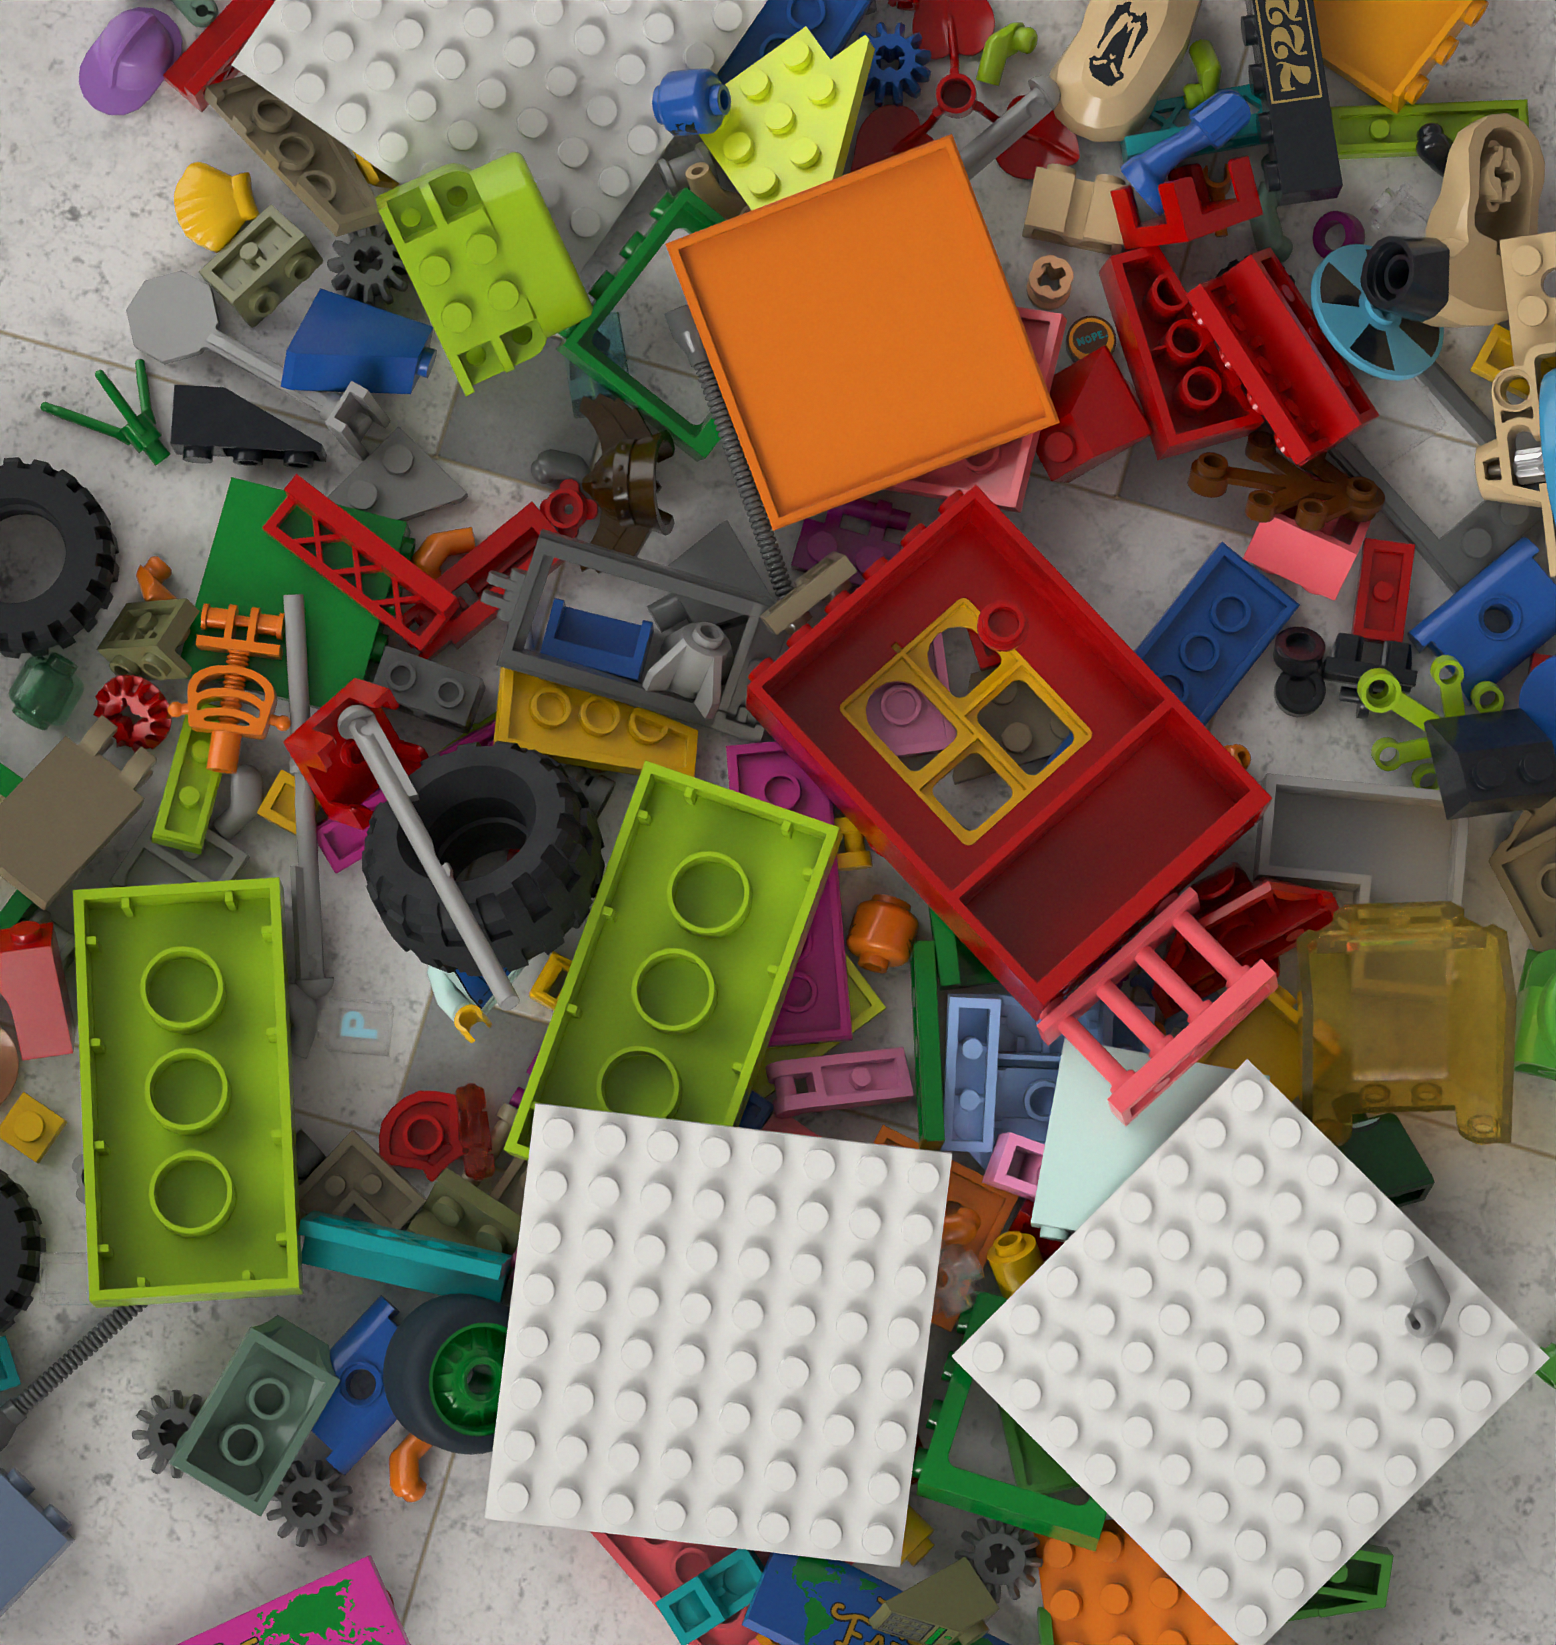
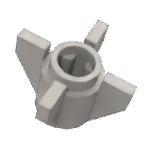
[642,622,734,719]

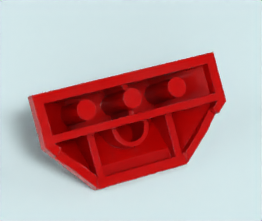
[1151,877,1344,1019]

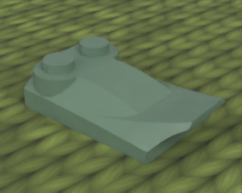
[169,1315,340,1517]

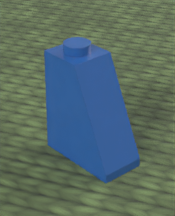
[281,288,437,394]

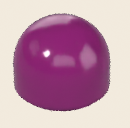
[1312,211,1365,258]

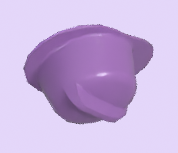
[79,7,182,115]

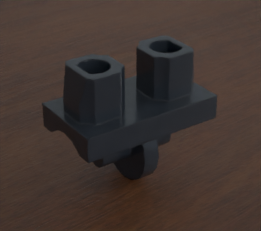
[1320,633,1418,720]

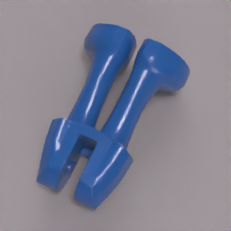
[1120,89,1251,217]

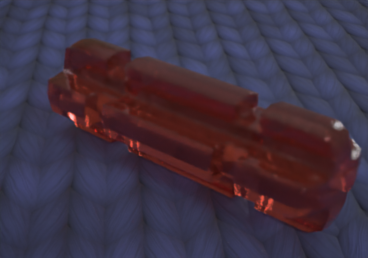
[454,1083,495,1181]

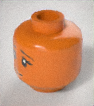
[846,894,919,974]

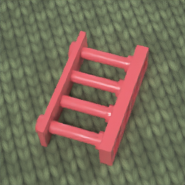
[1036,887,1279,1126]

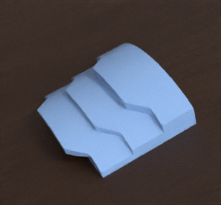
[941,993,1155,1171]

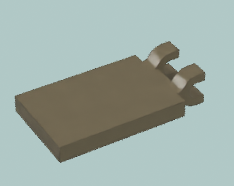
[0,715,157,911]

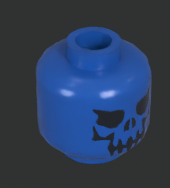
[652,69,731,136]

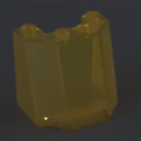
[1297,901,1517,1147]

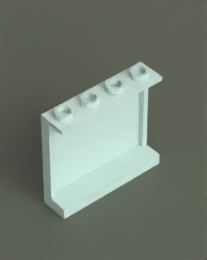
[1031,1038,1270,1242]

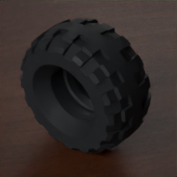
[362,741,605,976]

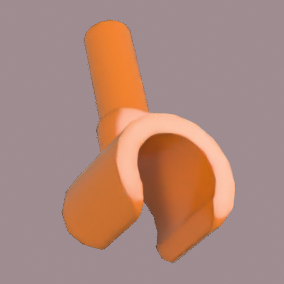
[1203,163,1231,237]

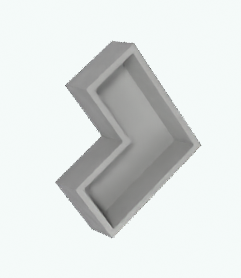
[1252,773,1469,1002]

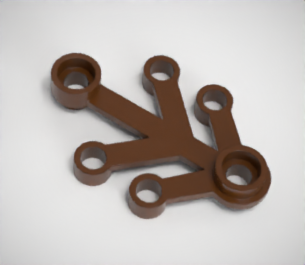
[1187,431,1385,531]

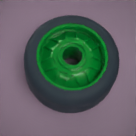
[383,1293,510,1455]

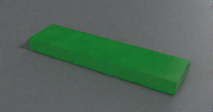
[909,941,945,1151]

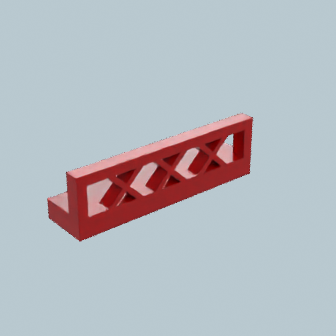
[163,0,275,112]
[262,473,460,653]

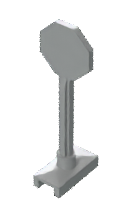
[126,270,391,461]

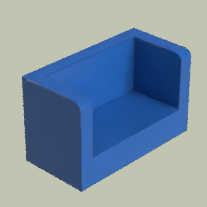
[540,598,654,682]

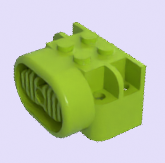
[375,152,593,396]

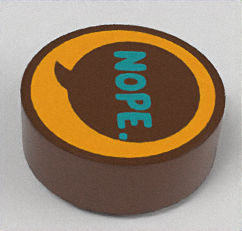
[1065,316,1116,363]

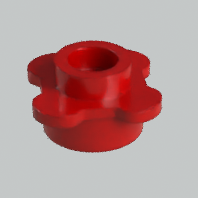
[540,479,599,538]

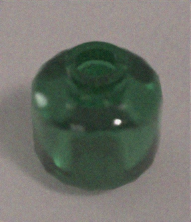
[8,652,84,731]

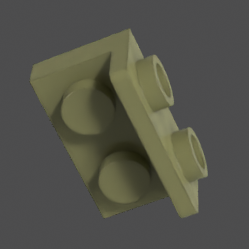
[199,204,323,328]
[96,598,200,680]
[407,1167,521,1255]

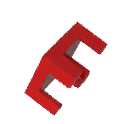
[1110,156,1263,249]
[283,678,429,831]

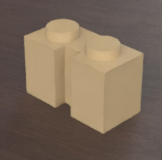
[1022,164,1135,255]

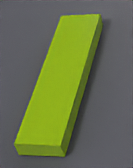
[1330,99,1529,159]

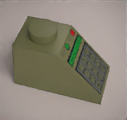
[868,1556,1000,1645]

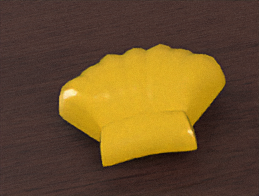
[174,162,260,253]

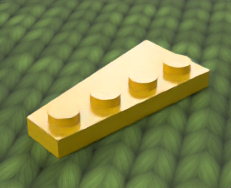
[493,667,698,777]

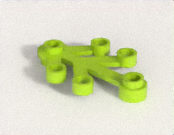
[1357,655,1505,790]

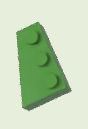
[1286,1544,1394,1623]

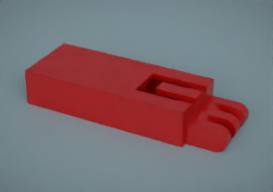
[402,501,565,661]

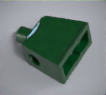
[1325,1095,1435,1207]

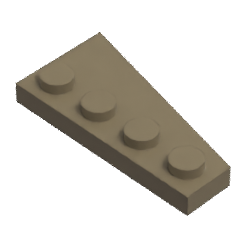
[204,75,382,237]

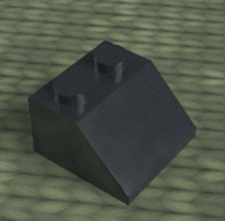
[1424,708,1556,820]

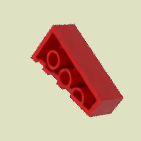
[1098,245,1264,461]

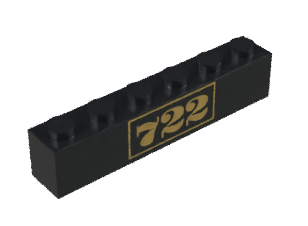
[1241,0,1343,206]

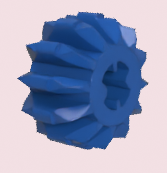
[858,22,931,107]

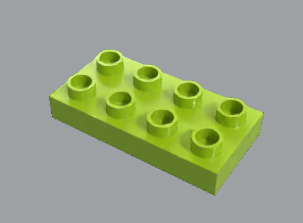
[504,760,843,1161]
[73,877,304,1308]

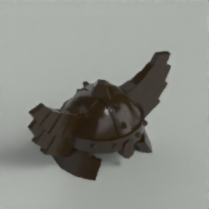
[579,393,675,574]

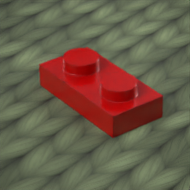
[1351,538,1415,644]

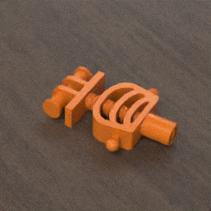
[168,603,291,774]

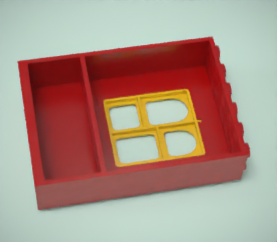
[746,484,1273,1022]

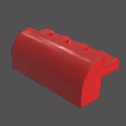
[1185,247,1380,467]

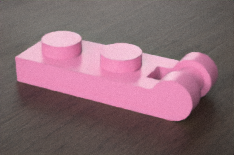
[765,1047,914,1118]

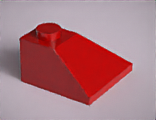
[1036,345,1153,483]

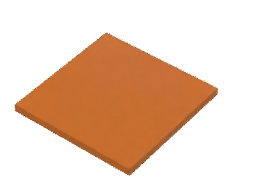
[665,134,1060,531]

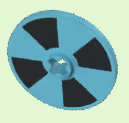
[1310,244,1444,381]

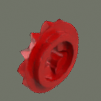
[93,675,172,753]

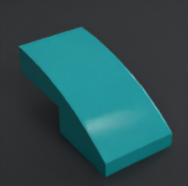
[655,1549,765,1645]

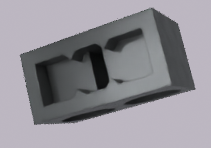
[373,645,486,734]

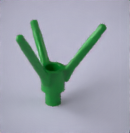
[40,359,171,466]

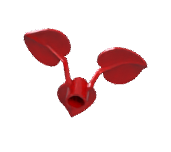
[850,0,1080,180]

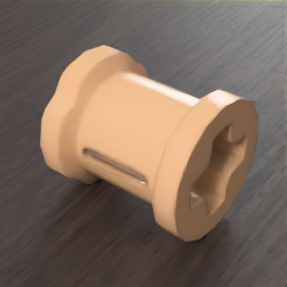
[1026,255,1074,311]

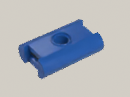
[1407,537,1556,706]
[311,1295,400,1475]

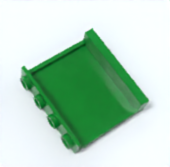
[181,477,416,709]

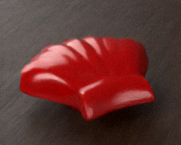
[379,1090,469,1182]

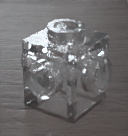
[932,1239,984,1319]

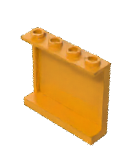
[1313,0,1489,114]

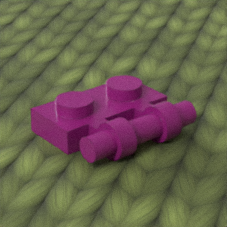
[791,498,911,588]

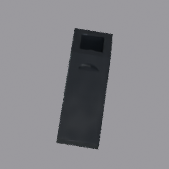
[170,385,327,469]

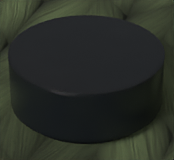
[1273,627,1326,676]
[1274,671,1326,717]

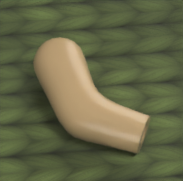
[685,162,752,220]

